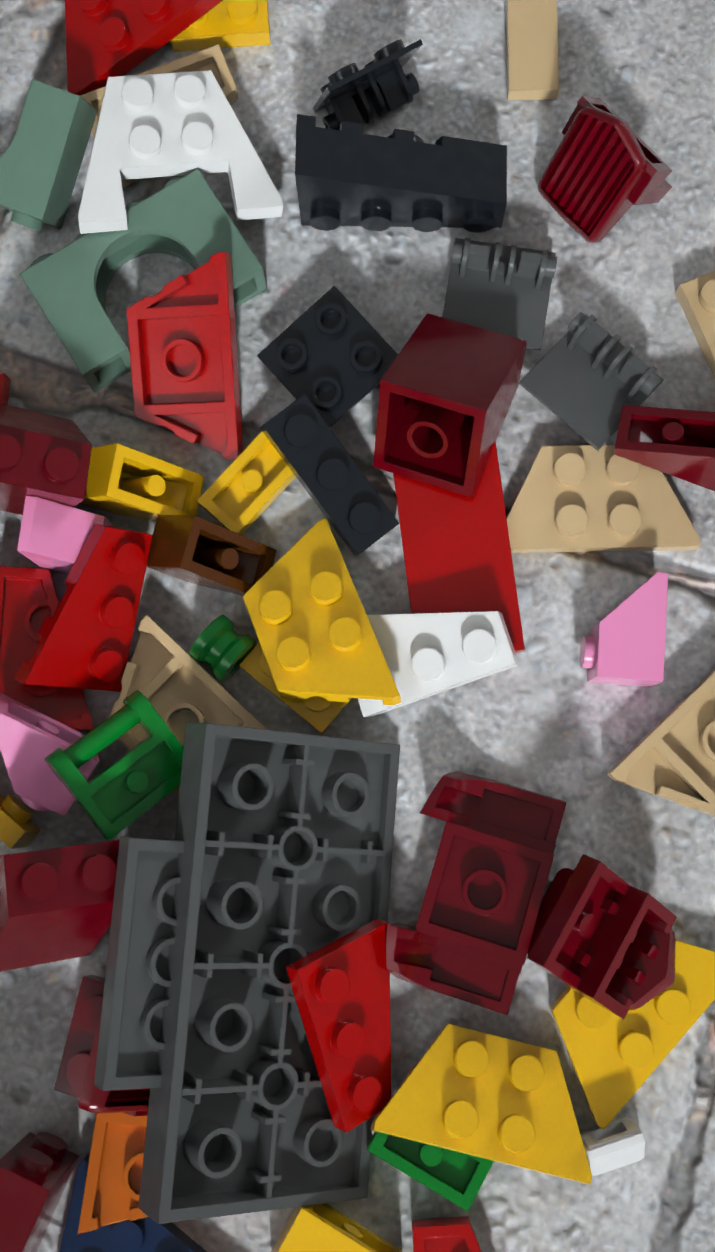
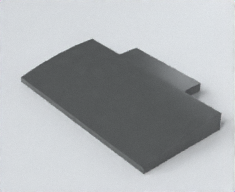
[94,723,400,1224]

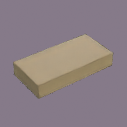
[506,0,559,100]

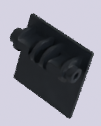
[313,39,423,130]
[257,286,398,428]

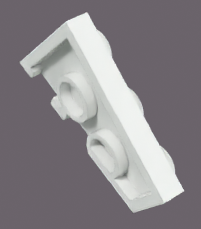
[357,611,520,718]

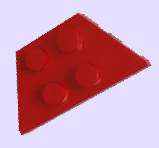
[65,0,223,96]
[126,252,243,461]

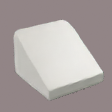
[580,1117,645,1176]

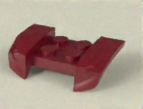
[386,772,567,1015]

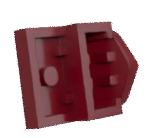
[537,96,672,243]
[527,854,677,1020]
[54,975,150,1116]

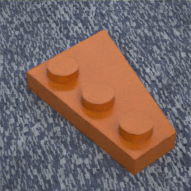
[77,1112,149,1234]

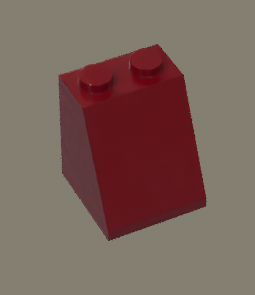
[373,313,527,497]
[0,403,92,515]
[0,839,120,972]
[0,1132,79,1252]

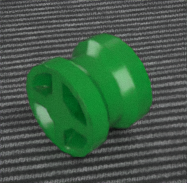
[189,614,257,683]

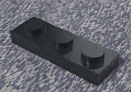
[260,394,399,555]

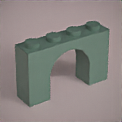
[0,79,97,232]
[20,169,267,393]

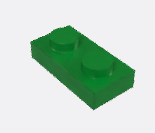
[367,1131,494,1212]

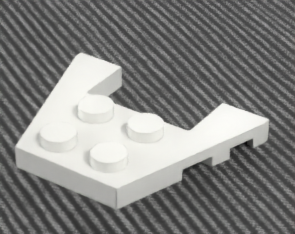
[78,70,283,234]

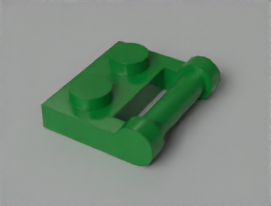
[45,690,184,840]

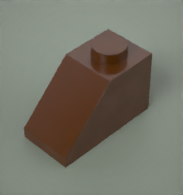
[147,515,277,596]

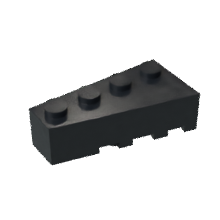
[295,114,507,233]

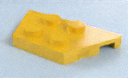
[242,518,401,705]
[549,940,715,1130]
[370,1024,592,1184]

